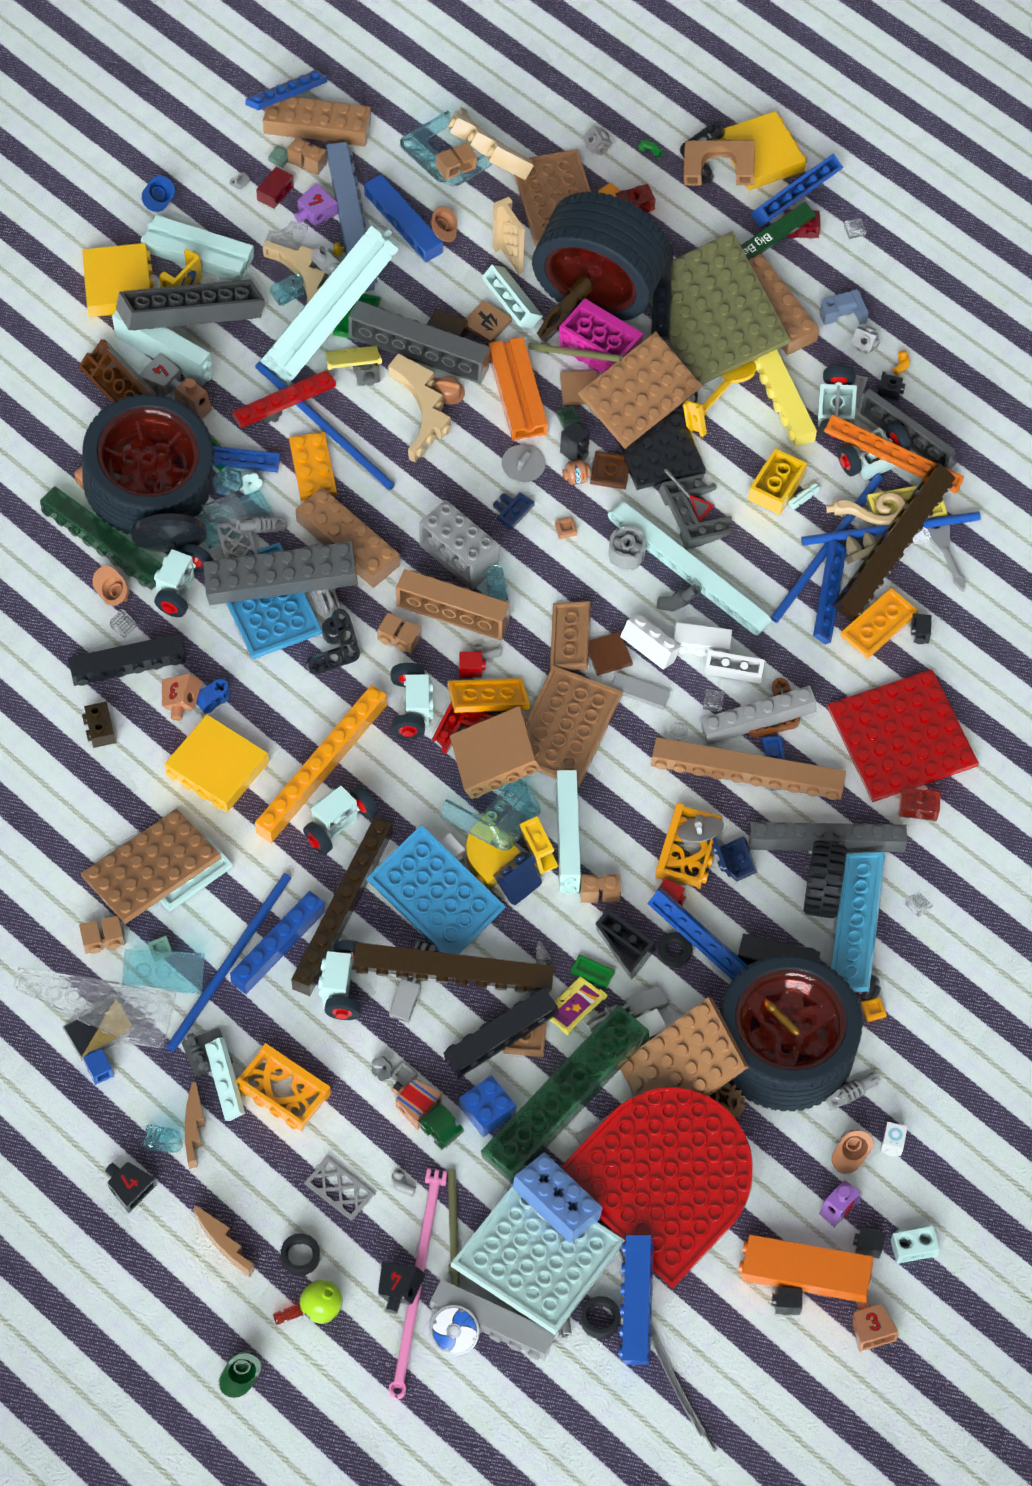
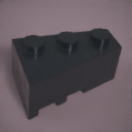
[595,909,656,980]

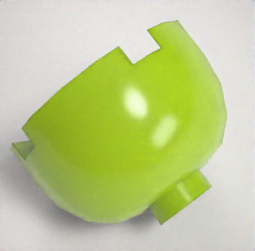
[299,1279,343,1324]

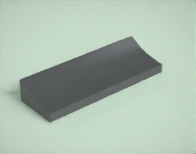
[860,389,956,469]

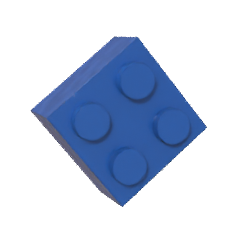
[459,1075,516,1137]

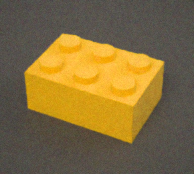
[748,448,808,515]

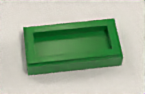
[570,954,615,989]

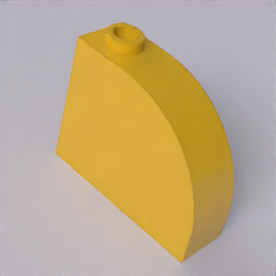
[466,816,521,890]

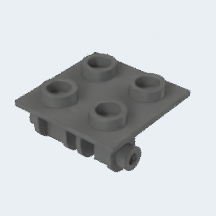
[181,1028,233,1077]

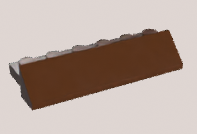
[78,339,159,402]

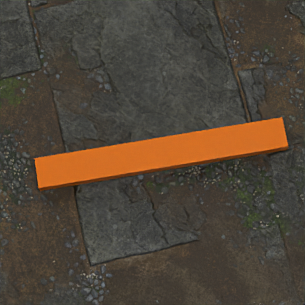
[824,414,964,494]

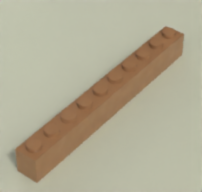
[651,737,846,800]

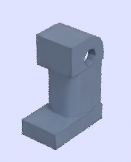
[820,289,869,325]

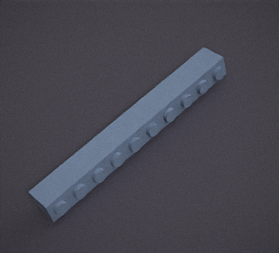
[326,142,377,291]

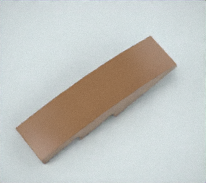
[185,1082,205,1169]
[194,1206,254,1277]

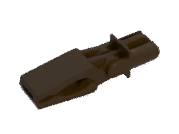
[537,277,593,342]

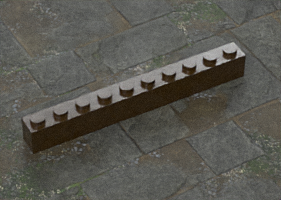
[833,463,956,619]
[291,816,393,996]
[351,942,554,993]

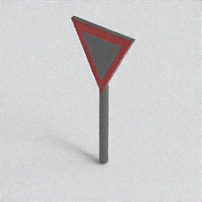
[664,469,714,523]

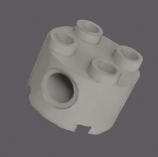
[608,526,646,570]

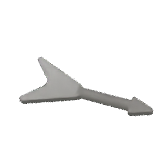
[921,515,965,592]

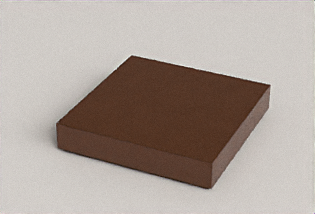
[590,451,629,490]
[589,631,633,676]

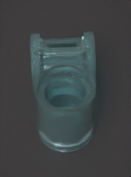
[269,274,304,306]
[486,565,508,601]
[142,1124,183,1153]

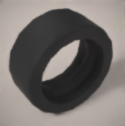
[280,1233,320,1276]
[580,1296,620,1339]

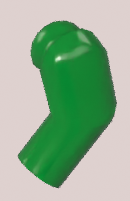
[638,139,663,158]

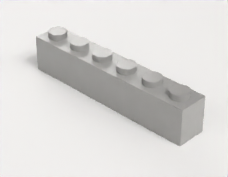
[701,685,816,745]
[430,1279,555,1360]

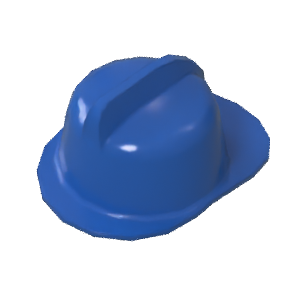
[141,176,175,212]

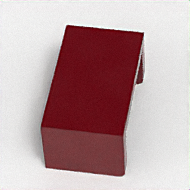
[256,166,294,209]

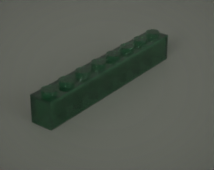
[40,486,163,590]

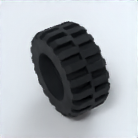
[803,840,847,918]

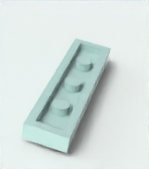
[205,1037,245,1121]

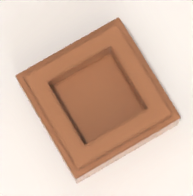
[554,517,577,539]

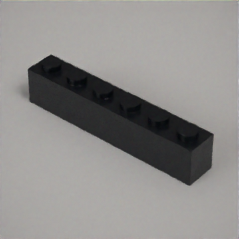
[68,633,186,686]
[443,988,559,1079]

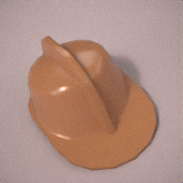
[430,206,457,242]
[432,376,465,405]
[92,566,129,606]
[832,1129,873,1174]

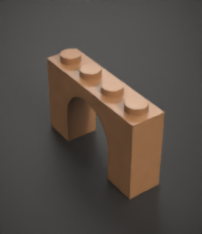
[684,140,755,186]

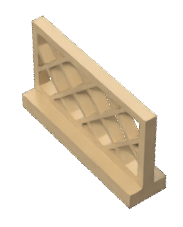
[492,197,525,274]

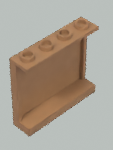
[450,706,542,799]

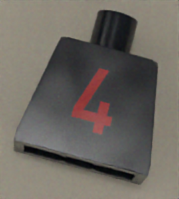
[105,1162,157,1213]
[378,1262,426,1314]

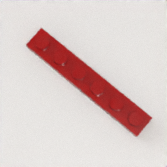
[232,370,336,428]

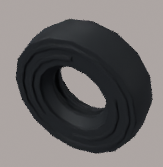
[657,932,693,968]

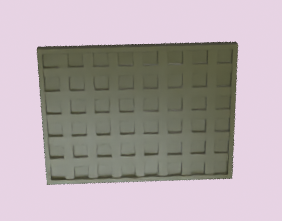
[650,231,791,385]

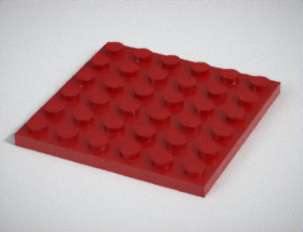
[827,669,979,803]

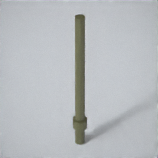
[528,342,622,363]
[448,1169,460,1288]

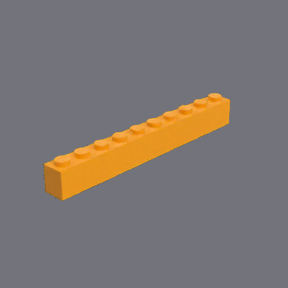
[255,685,387,843]

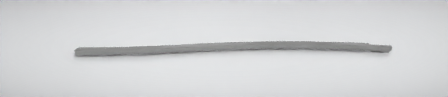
[611,1229,717,1453]

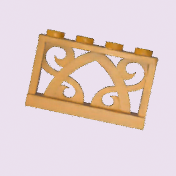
[655,803,724,889]
[236,1043,331,1131]

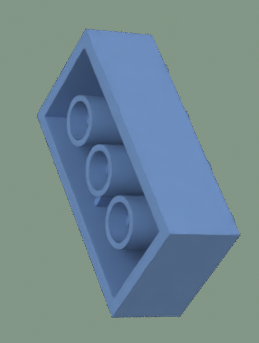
[513,1152,602,1244]

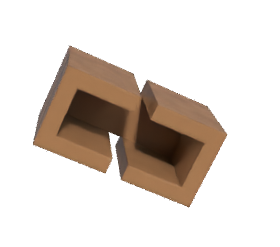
[287,137,327,175]
[435,143,477,180]
[377,613,421,654]
[580,874,621,903]
[79,916,124,954]

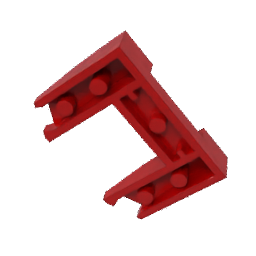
[432,702,494,755]

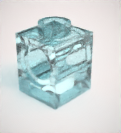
[213,466,243,497]

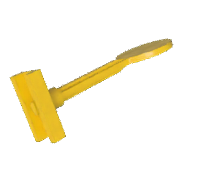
[683,361,756,437]

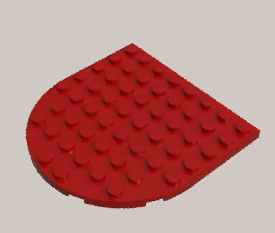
[561,1087,753,1289]

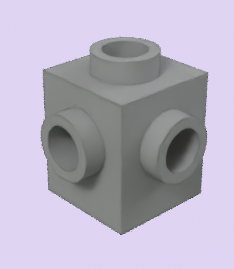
[582,125,613,155]
[850,326,880,354]

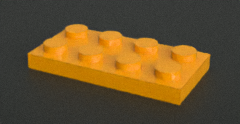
[289,432,337,501]
[840,588,919,659]
[447,678,530,713]

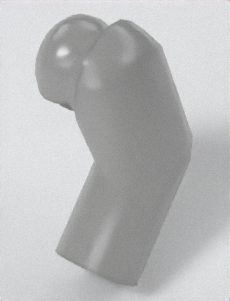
[229,172,250,189]
[473,644,502,661]
[391,1168,416,1196]

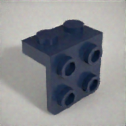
[712,836,758,882]
[493,852,542,905]

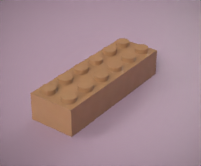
[263,97,371,146]
[748,254,819,355]
[295,487,400,588]
[396,569,510,641]

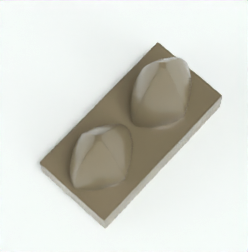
[845,532,878,564]

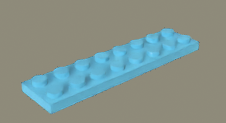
[831,852,885,992]

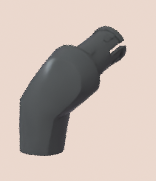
[657,584,701,612]

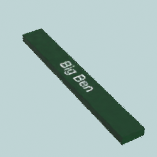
[741,202,816,260]

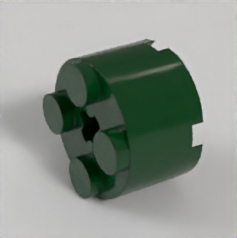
[417,1101,464,1150]

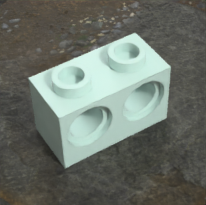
[890,1225,940,1264]

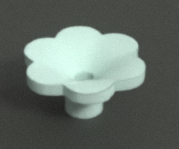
[239,473,262,495]

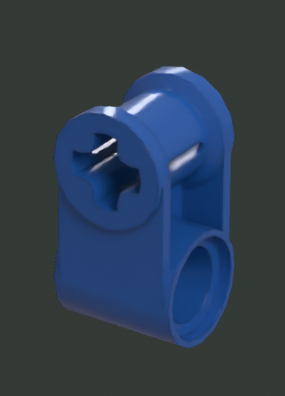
[196,679,230,714]

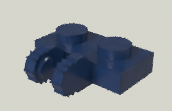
[492,492,535,530]

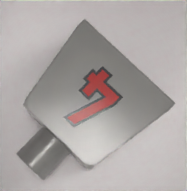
[140,353,182,396]

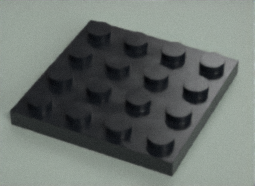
[615,412,706,490]

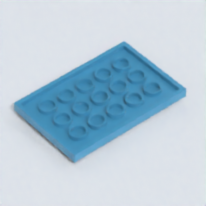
[226,542,322,660]
[366,825,506,954]

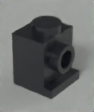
[877,371,906,401]
[910,613,932,644]

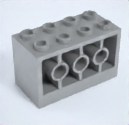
[419,500,499,590]

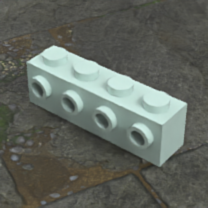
[481,265,543,329]

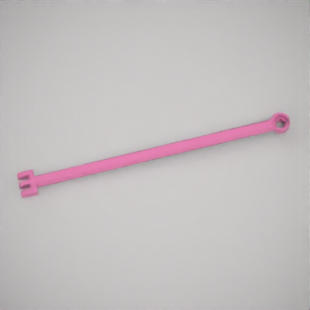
[389,1168,448,1399]

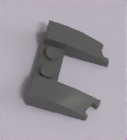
[659,474,732,550]

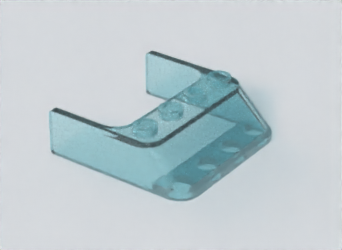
[400,111,492,186]
[440,779,541,851]

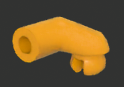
[892,350,910,376]

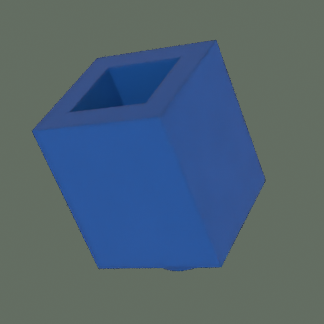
[83,1049,114,1085]

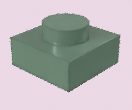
[268,145,288,168]
[148,936,174,962]

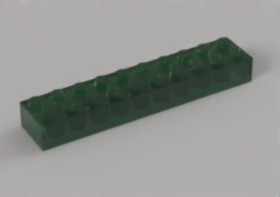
[481,1005,649,1184]

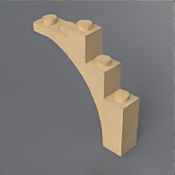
[448,107,534,180]
[263,241,326,303]
[388,354,452,463]

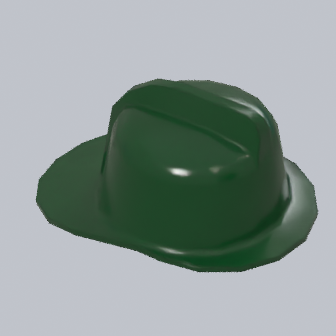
[219,1350,261,1398]

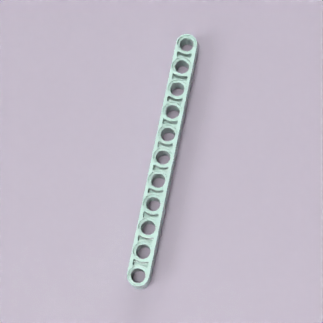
[608,501,771,635]

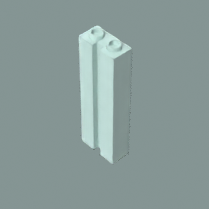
[141,215,254,281]
[112,311,213,386]
[556,770,580,894]

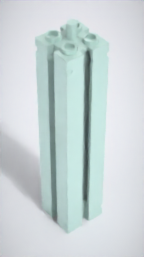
[260,226,399,384]

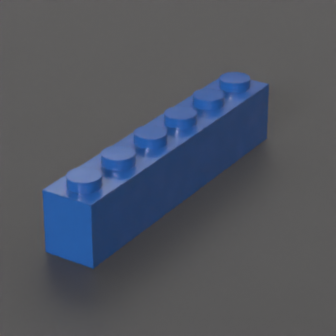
[750,153,844,228]
[364,175,444,263]
[230,891,325,994]
[619,1235,654,1365]

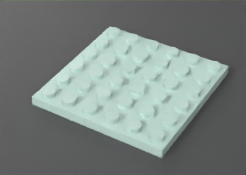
[451,1185,625,1335]

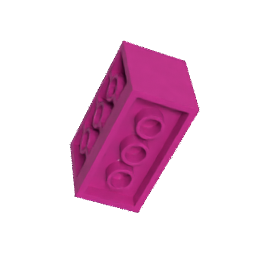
[559,299,643,373]

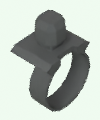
[353,363,380,386]

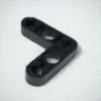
[680,122,725,184]
[306,609,360,674]

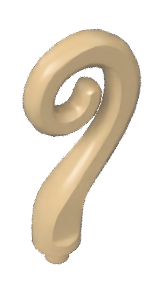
[826,492,906,525]

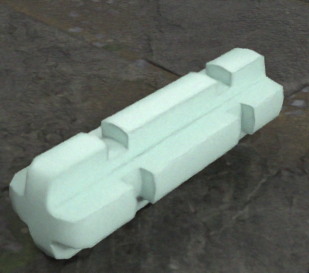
[788,483,820,509]

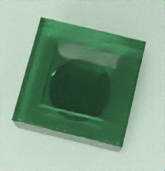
[556,406,580,429]

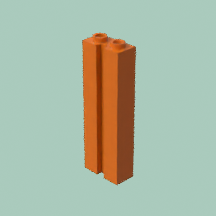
[488,337,548,440]
[739,1235,873,1303]

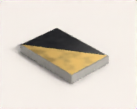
[62,999,136,1061]

